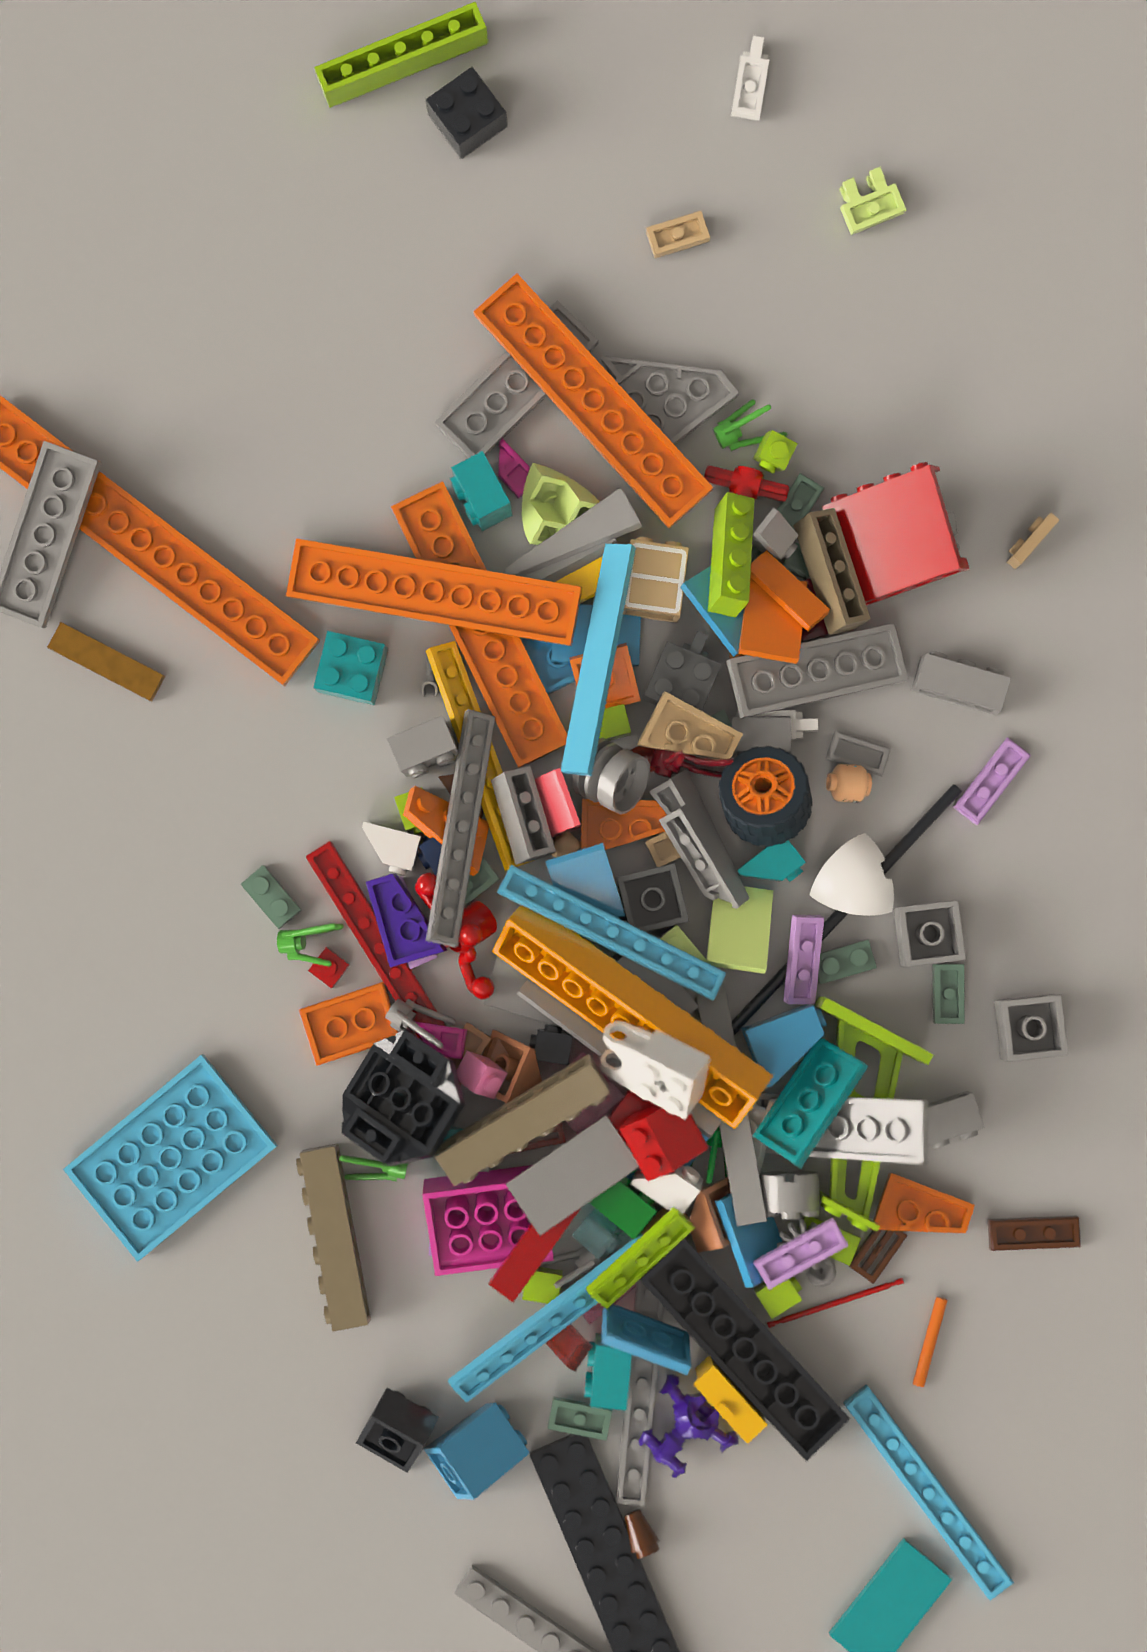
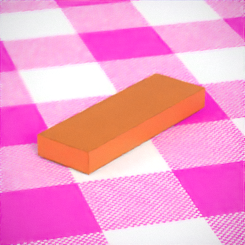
[750,550,830,631]

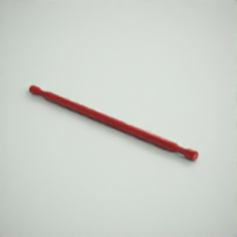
[767,1278,904,1328]

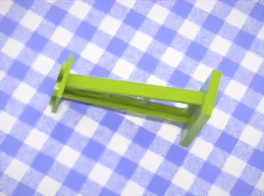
[814,996,934,1232]

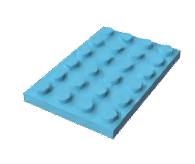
[63,1054,278,1262]

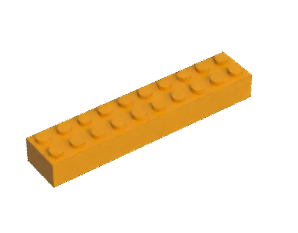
[492,905,773,1129]

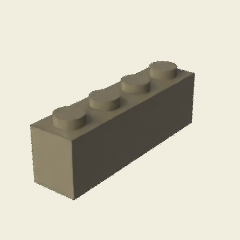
[793,508,871,635]

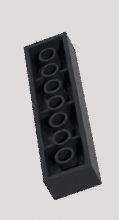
[639,1239,850,1462]

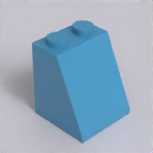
[545,843,626,938]
[741,1004,826,1088]
[423,1403,530,1500]

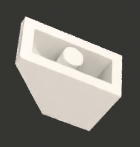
[362,821,422,876]
[630,1166,703,1214]

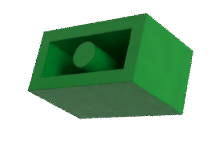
[589,1177,657,1239]

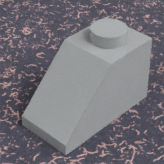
[752,507,798,561]

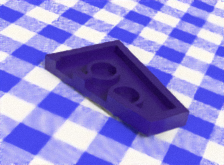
[366,873,448,967]

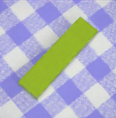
[586,1207,695,1309]

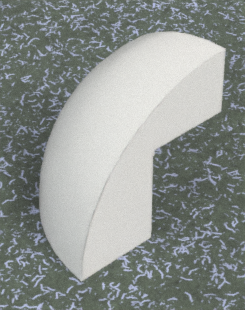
[810,833,894,916]

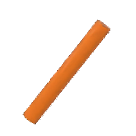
[912,1296,948,1388]

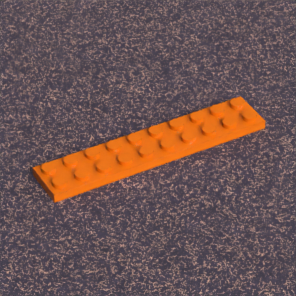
[473,273,713,529]
[391,481,567,768]
[286,538,583,646]

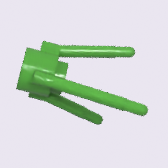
[713,399,787,451]
[277,923,344,967]
[339,1155,408,1182]

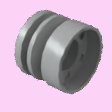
[572,738,650,814]

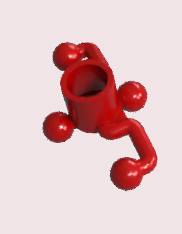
[415,873,497,1000]

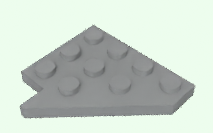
[601,356,739,445]

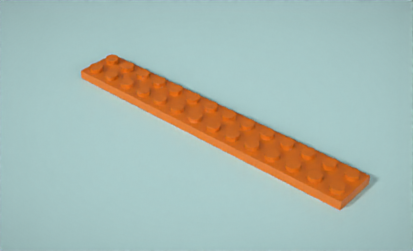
[0,395,320,687]

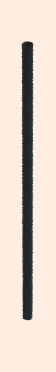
[731,784,962,1035]

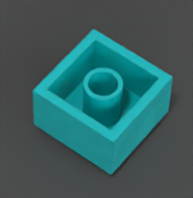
[450,451,513,531]
[313,631,388,706]
[585,1333,632,1411]

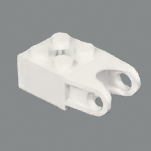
[600,1021,710,1119]

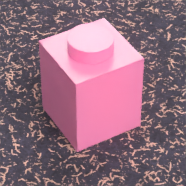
[456,1051,508,1099]

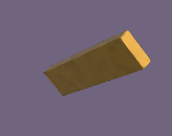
[47,622,165,702]

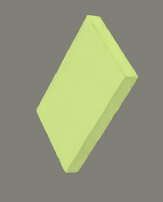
[706,886,774,974]

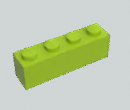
[708,492,755,618]

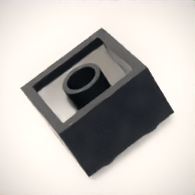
[356,1388,439,1473]

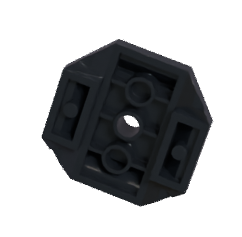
[342,1030,465,1166]

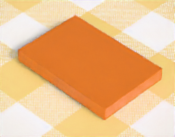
[738,578,807,664]
[299,982,398,1066]

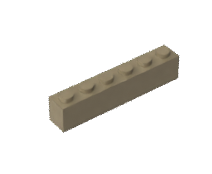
[435,1054,610,1186]
[296,1143,371,1332]

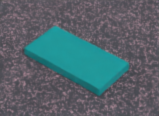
[752,1037,868,1168]
[829,1538,952,1652]

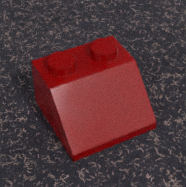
[619,1104,709,1182]

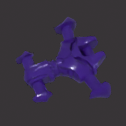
[638,1374,738,1478]

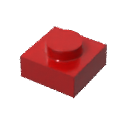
[308,947,350,988]

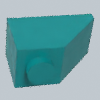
[736,840,806,882]

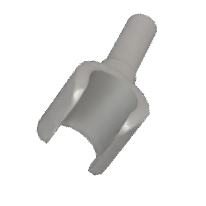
[421,657,439,697]

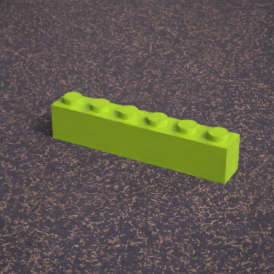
[314,1,488,108]

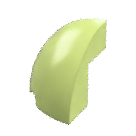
[522,463,600,545]

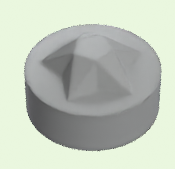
[805,1257,836,1287]

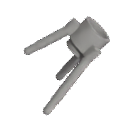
[385,998,456,1048]
[539,1246,602,1288]

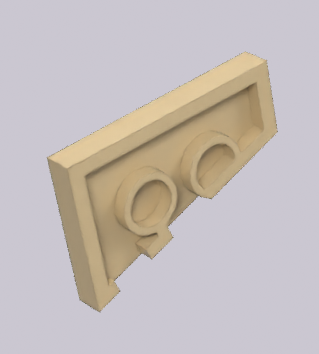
[637,692,743,759]

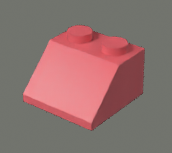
[534,768,581,838]

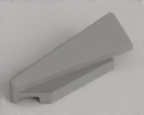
[504,488,642,582]
[649,770,749,909]

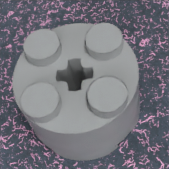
[759,1171,820,1219]

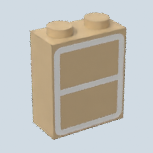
[623,537,689,623]

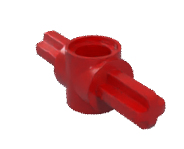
[704,465,789,502]

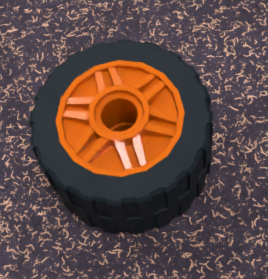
[718,746,813,847]

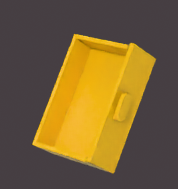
[693,1356,767,1444]

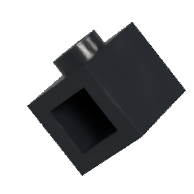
[529,1024,573,1065]

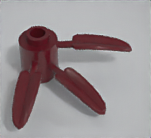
[650,749,733,778]

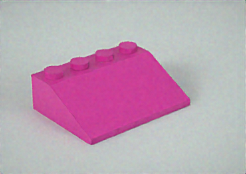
[422,1165,554,1276]

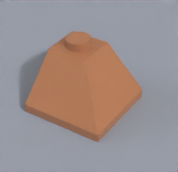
[482,1029,542,1103]
[689,1177,731,1253]

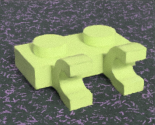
[839,167,906,235]

